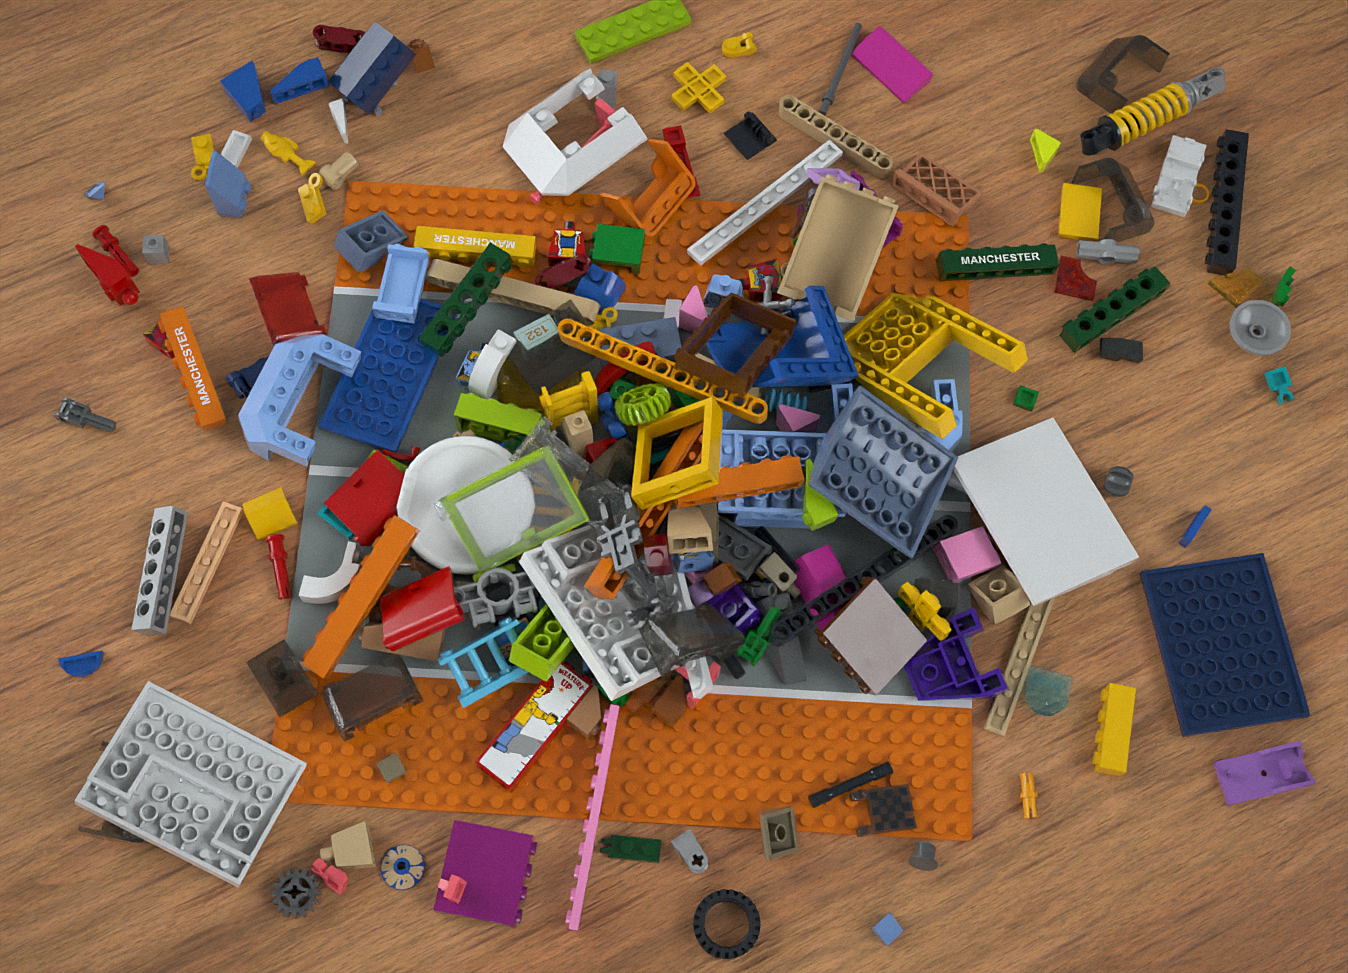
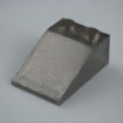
[246,640,318,717]

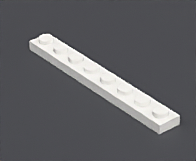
[663,563,713,699]

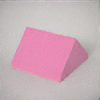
[679,285,708,334]
[776,404,820,433]

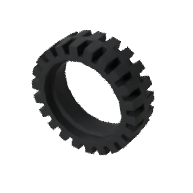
[693,889,761,959]

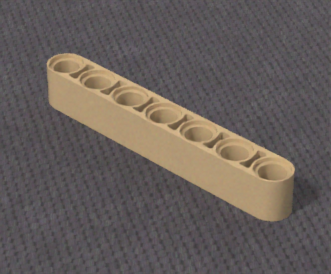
[779,95,893,179]

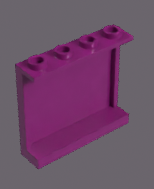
[433,820,537,928]

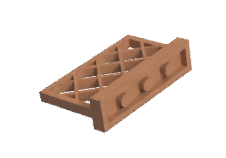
[892,153,983,227]

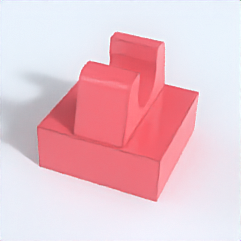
[437,875,467,904]

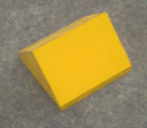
[243,487,297,541]

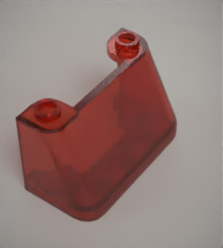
[249,272,328,346]

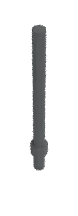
[819,23,862,116]

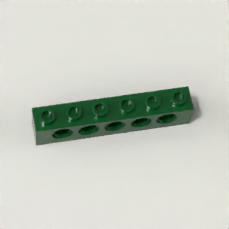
[419,242,513,357]
[1059,266,1171,353]

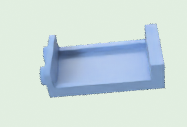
[372,244,430,323]

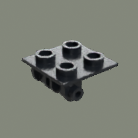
[724,111,777,160]

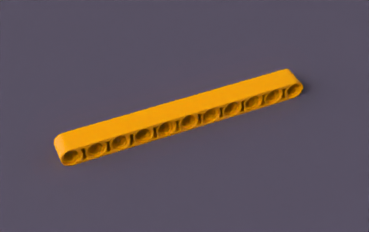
[558,319,768,424]

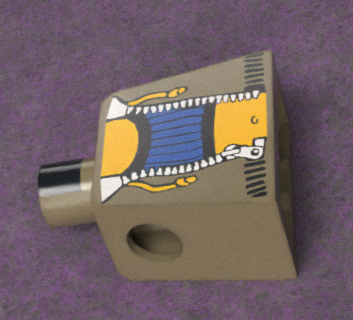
[754,552,801,601]

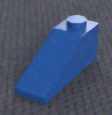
[270,57,329,105]

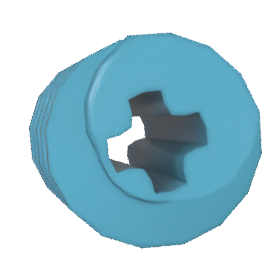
[765,387,807,414]

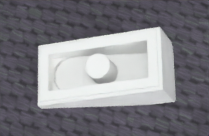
[329,99,349,144]

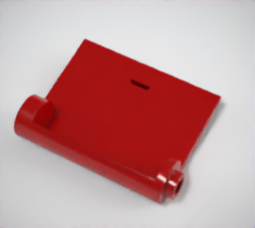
[324,449,404,547]
[380,566,465,652]

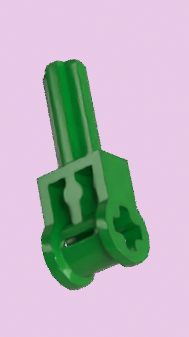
[736,606,782,667]

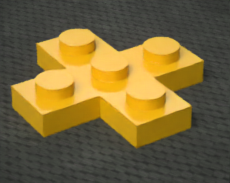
[671,62,727,114]
[897,581,952,641]

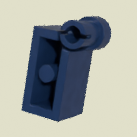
[226,356,269,399]

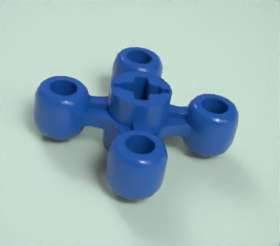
[597,392,632,444]

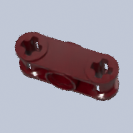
[313,25,365,53]
[535,253,592,288]

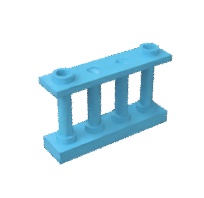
[437,617,528,708]

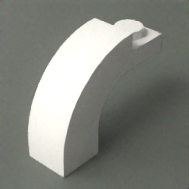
[468,329,517,399]
[299,541,362,604]

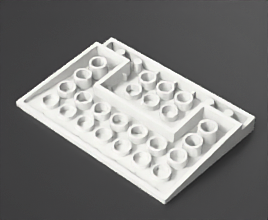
[951,418,1139,606]
[519,513,720,701]
[75,681,307,888]

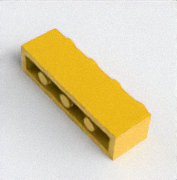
[1092,683,1136,777]

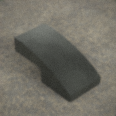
[1100,338,1143,363]

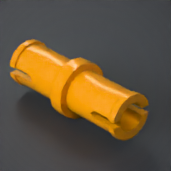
[1019,773,1038,819]

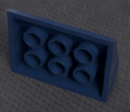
[328,21,416,115]

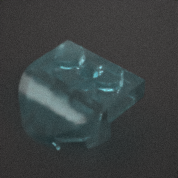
[1024,666,1074,716]

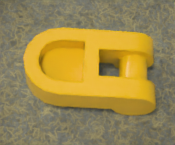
[722,32,757,58]

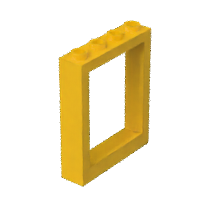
[631,396,723,510]

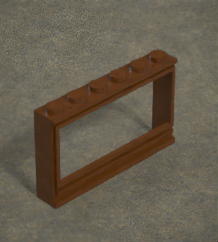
[674,293,797,398]

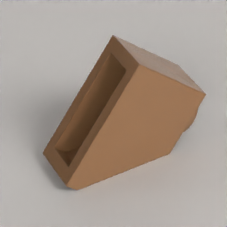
[567,685,602,739]

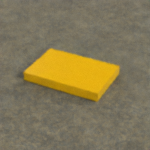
[1058,183,1102,242]

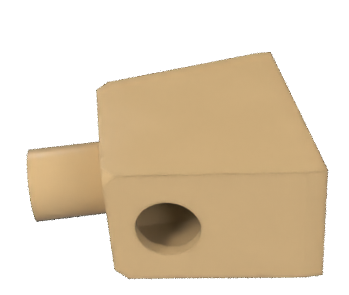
[320,821,376,869]

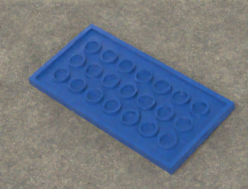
[318,298,458,453]

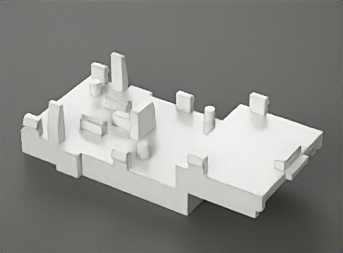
[1151,135,1207,217]

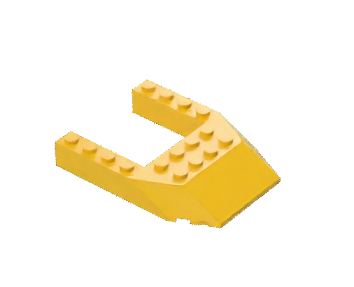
[844,293,1028,439]

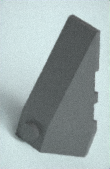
[750,593,807,685]

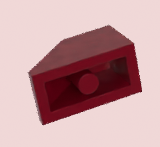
[644,534,674,576]

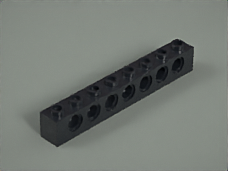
[1205,129,1249,276]

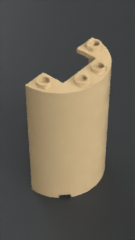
[777,174,899,321]

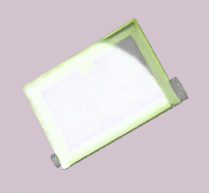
[434,444,590,573]

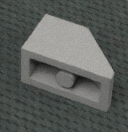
[596,70,617,109]

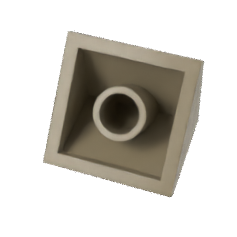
[759,806,799,860]

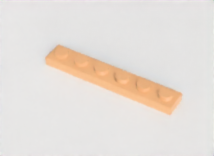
[169,502,244,625]

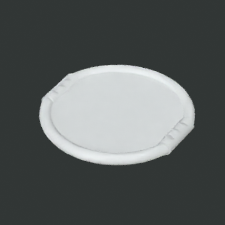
[396,436,536,575]

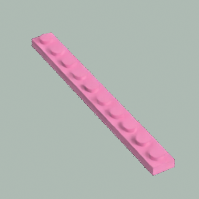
[565,704,619,931]

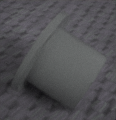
[909,842,938,871]

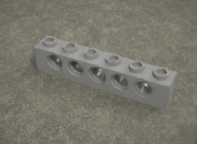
[131,506,188,636]

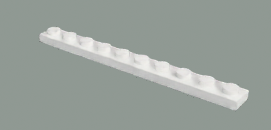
[687,140,843,266]

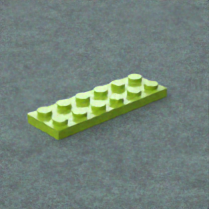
[574,0,692,64]

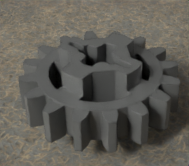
[271,868,322,919]

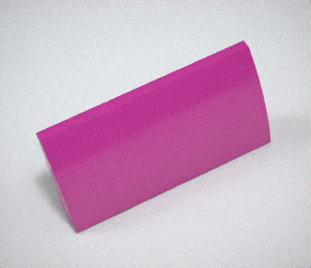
[851,26,933,103]

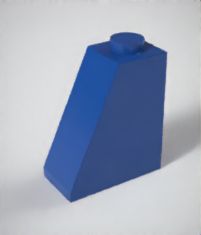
[220,61,266,122]

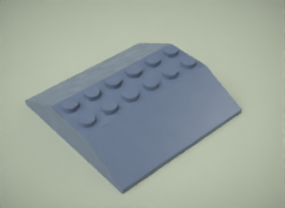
[808,386,959,558]

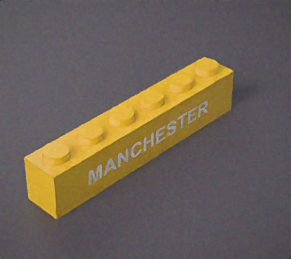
[414,226,537,268]

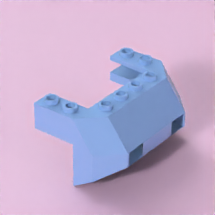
[238,334,361,467]

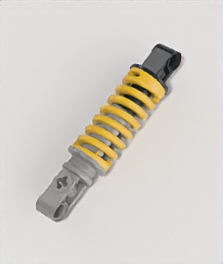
[1080,68,1225,156]

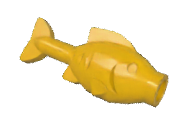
[260,131,315,176]

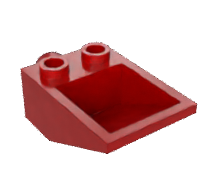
[74,244,140,306]

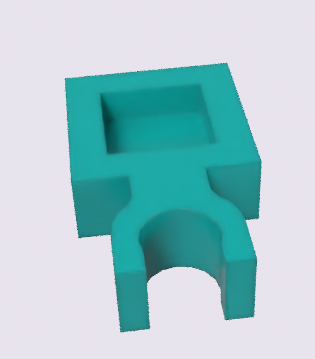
[1264,366,1294,405]

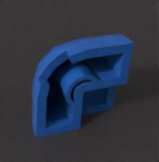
[573,263,626,312]

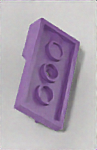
[1213,741,1316,806]

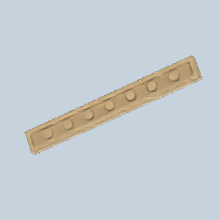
[983,597,1055,737]

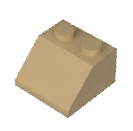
[968,565,1030,625]

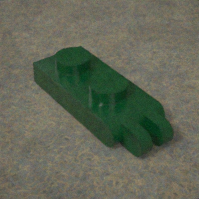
[600,835,661,863]

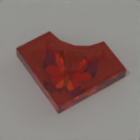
[1054,256,1097,301]

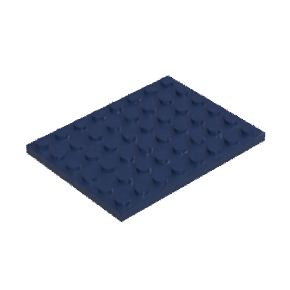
[1139,553,1311,737]

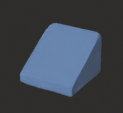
[872,912,904,946]

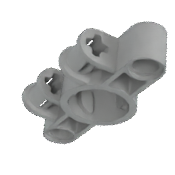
[454,568,541,628]

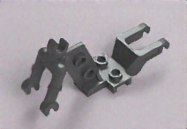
[597,484,674,627]

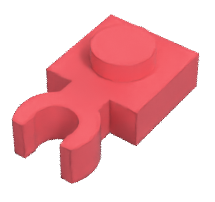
[311,858,349,895]

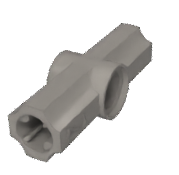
[1076,239,1139,265]

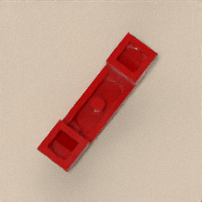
[662,125,700,199]
[594,341,658,396]

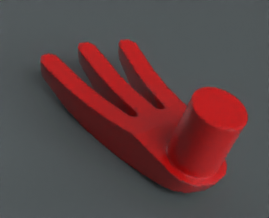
[382,446,420,462]

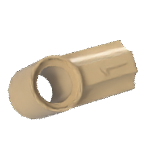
[319,152,358,190]

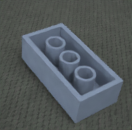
[597,317,681,373]

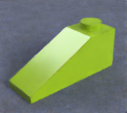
[802,459,838,531]

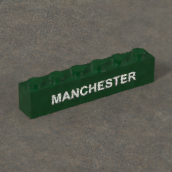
[936,243,1060,281]

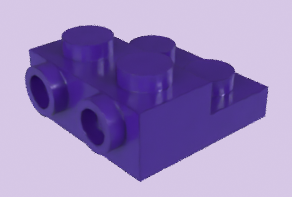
[701,584,763,643]

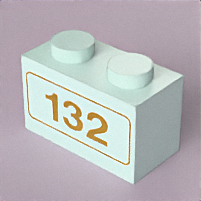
[513,314,562,360]

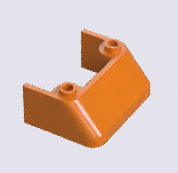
[600,138,695,236]

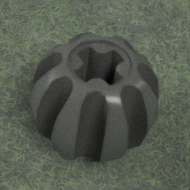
[1104,466,1134,497]

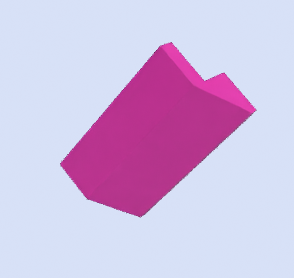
[794,545,852,630]

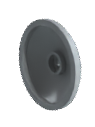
[1229,300,1291,356]

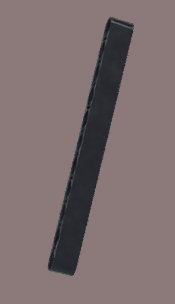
[768,515,958,647]

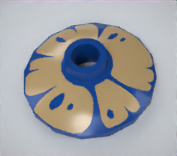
[380,845,425,890]

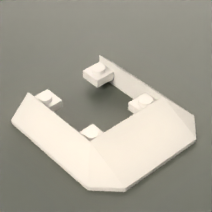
[503,68,647,196]

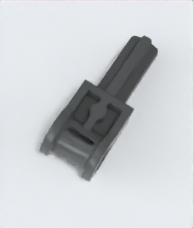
[54,397,116,432]

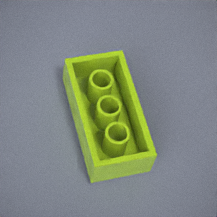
[454,393,544,442]
[509,603,575,682]

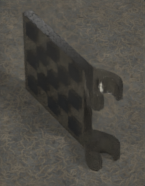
[849,784,917,837]

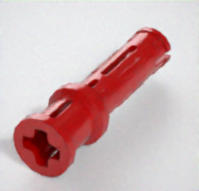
[92,225,140,278]
[265,534,292,600]

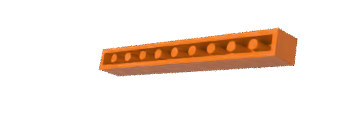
[584,420,704,600]

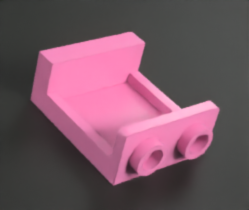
[933,526,1001,586]

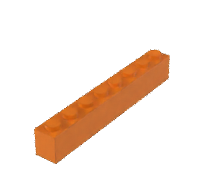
[302,515,421,678]

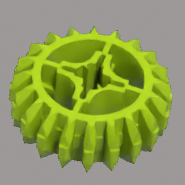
[615,383,671,425]

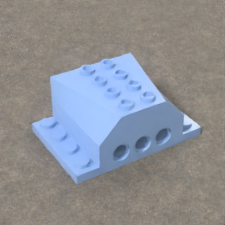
[717,429,846,529]

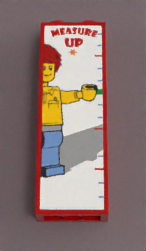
[475,661,593,793]

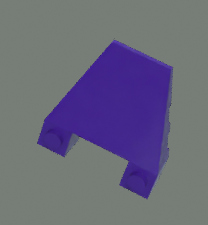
[904,608,1010,701]

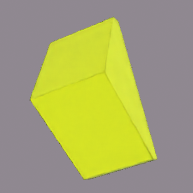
[1030,129,1061,172]

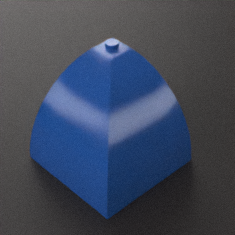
[706,286,859,388]

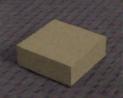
[376,753,407,784]

